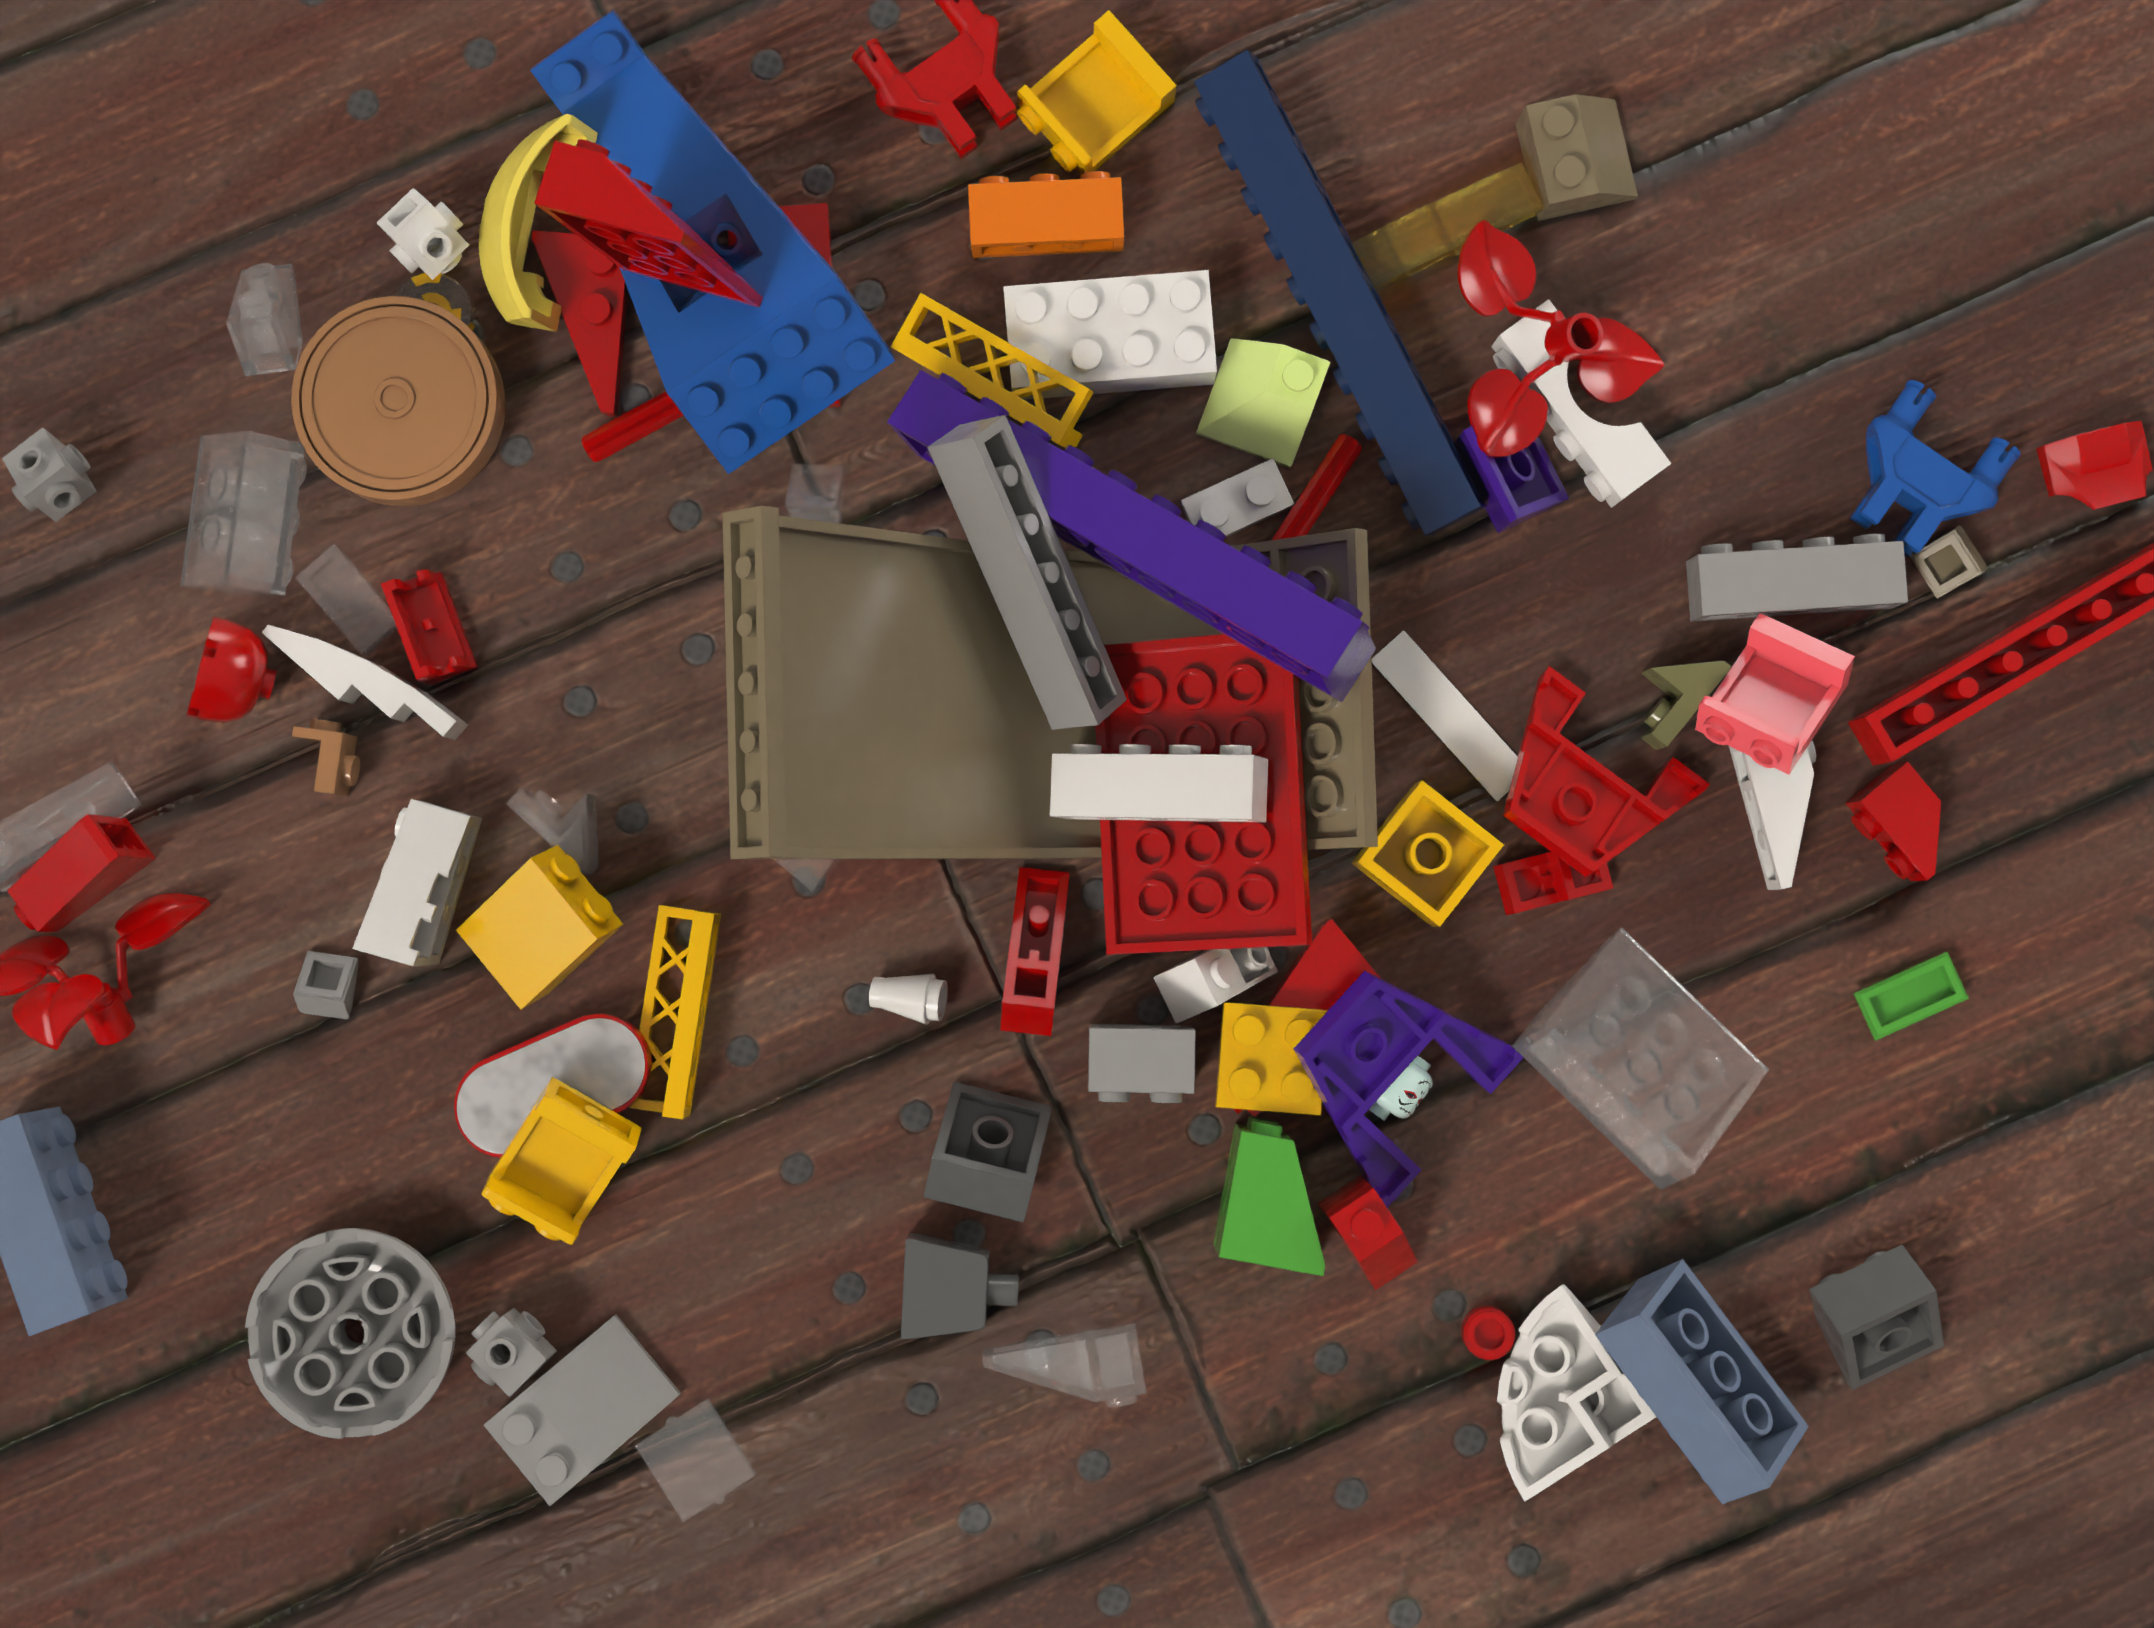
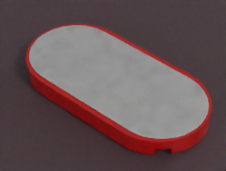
[454,1013,652,1158]

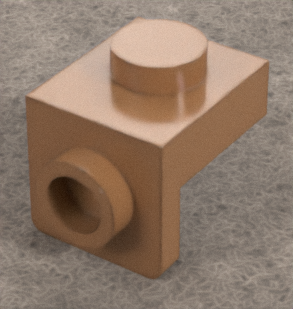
[292,719,360,797]

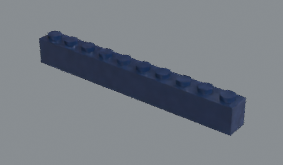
[1194,50,1487,535]

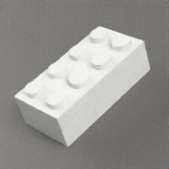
[1003,270,1217,400]

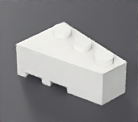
[352,799,482,966]

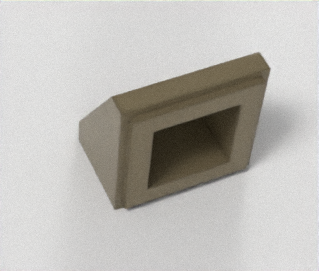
[1910,525,1987,599]

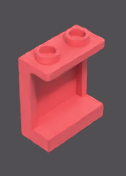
[1695,613,1855,775]

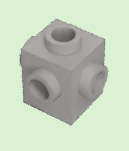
[2,427,96,522]
[466,1308,557,1397]

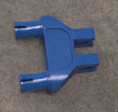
[1850,380,2021,557]

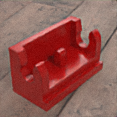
[381,570,478,685]

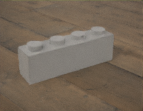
[1686,534,1908,622]

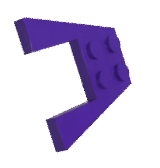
[1294,971,1525,1208]

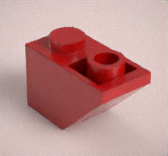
[1845,762,1941,881]

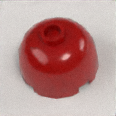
[186,616,277,723]

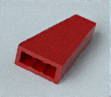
[1234,919,1381,1117]

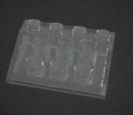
[1512,927,1769,1190]

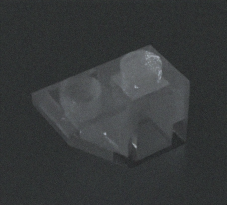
[226,263,303,376]

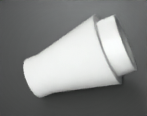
[869,974,948,1025]

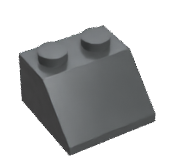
[924,1081,1052,1222]
[1809,1245,1944,1390]

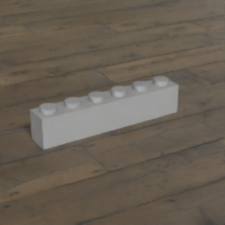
[927,415,1127,730]

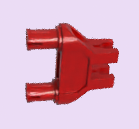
[851,0,1017,159]

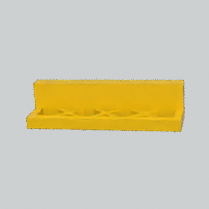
[891,293,1094,449]
[629,905,721,1120]

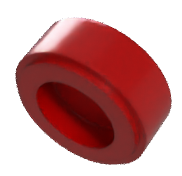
[1461,1306,1515,1360]

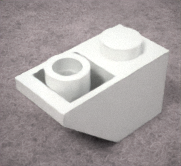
[1153,947,1278,1023]

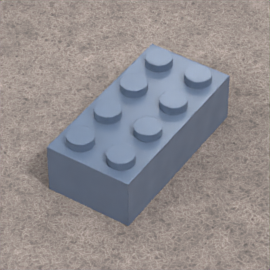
[0,1107,128,1336]
[1595,1259,1809,1504]

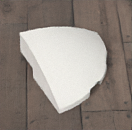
[1497,1284,1656,1501]

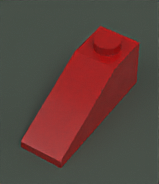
[1000,867,1070,1036]

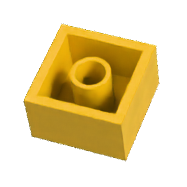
[1352,780,1504,927]

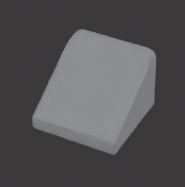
[293,951,359,1019]

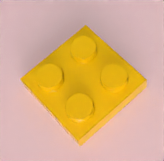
[1215,1002,1328,1115]

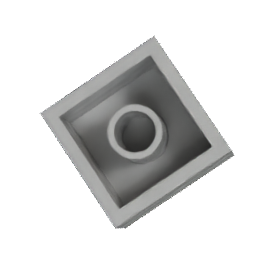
[1088,1024,1195,1103]

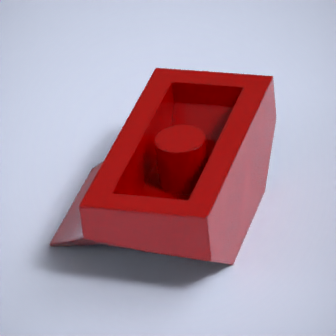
[2036,420,2153,510]

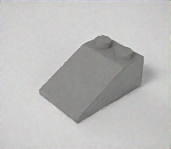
[484,1314,681,1506]

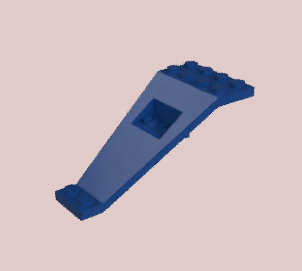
[530,9,895,474]

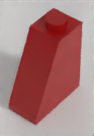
[7,814,156,932]
[1318,1175,1418,1291]

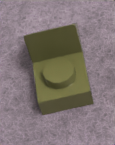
[1640,661,1732,750]

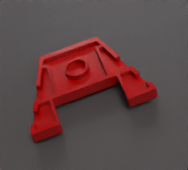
[1503,666,1710,877]

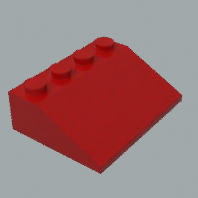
[534,139,763,308]

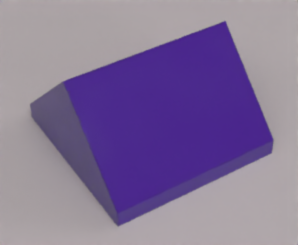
[1454,426,1569,534]

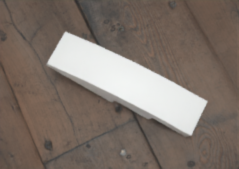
[262,625,468,740]

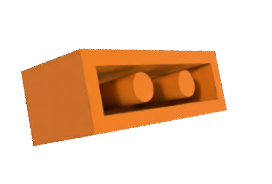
[968,171,1124,258]

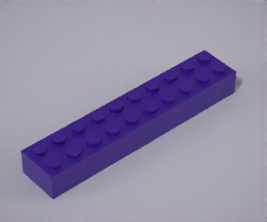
[887,370,1376,702]

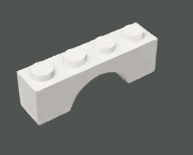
[1491,299,1671,508]

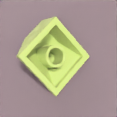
[1196,338,1330,469]

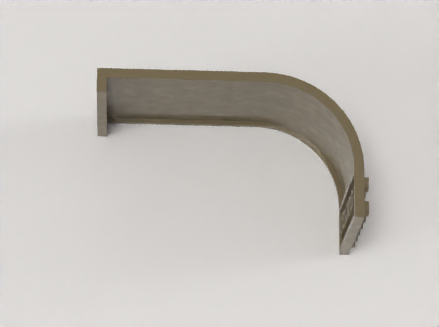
[722,505,1378,859]

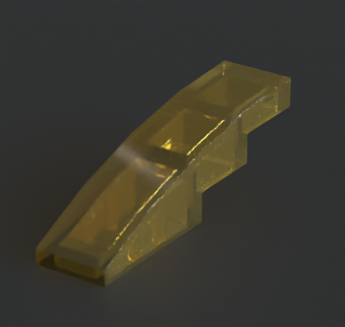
[1352,163,1544,290]

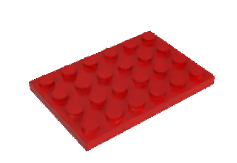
[1095,634,1312,955]

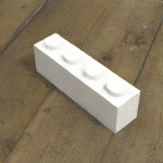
[1050,744,1268,822]

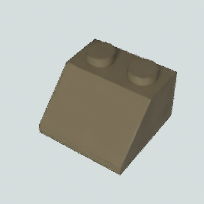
[1515,94,1638,221]

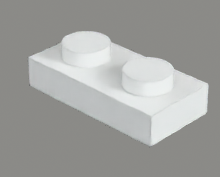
[1180,458,1294,538]

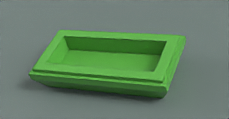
[1853,952,1969,1040]

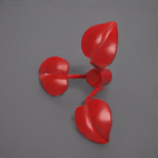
[1458,219,1665,457]
[0,893,211,1050]

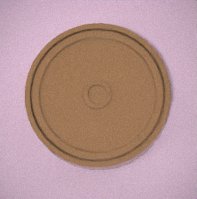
[291,296,506,506]

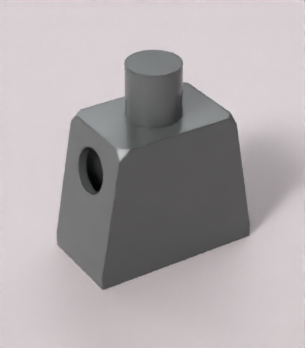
[901,1233,1019,1339]

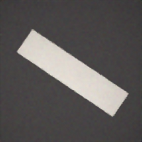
[1371,630,1518,801]

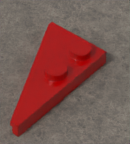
[531,230,628,417]

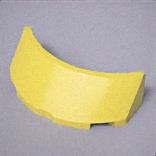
[479,114,598,332]

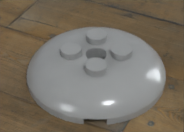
[245,1228,455,1439]

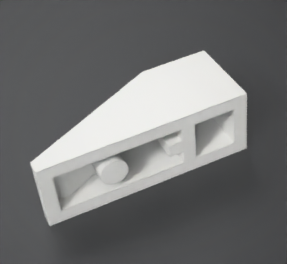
[1729,741,1816,890]

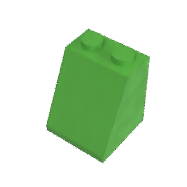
[1213,1116,1325,1276]

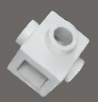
[377,188,469,280]

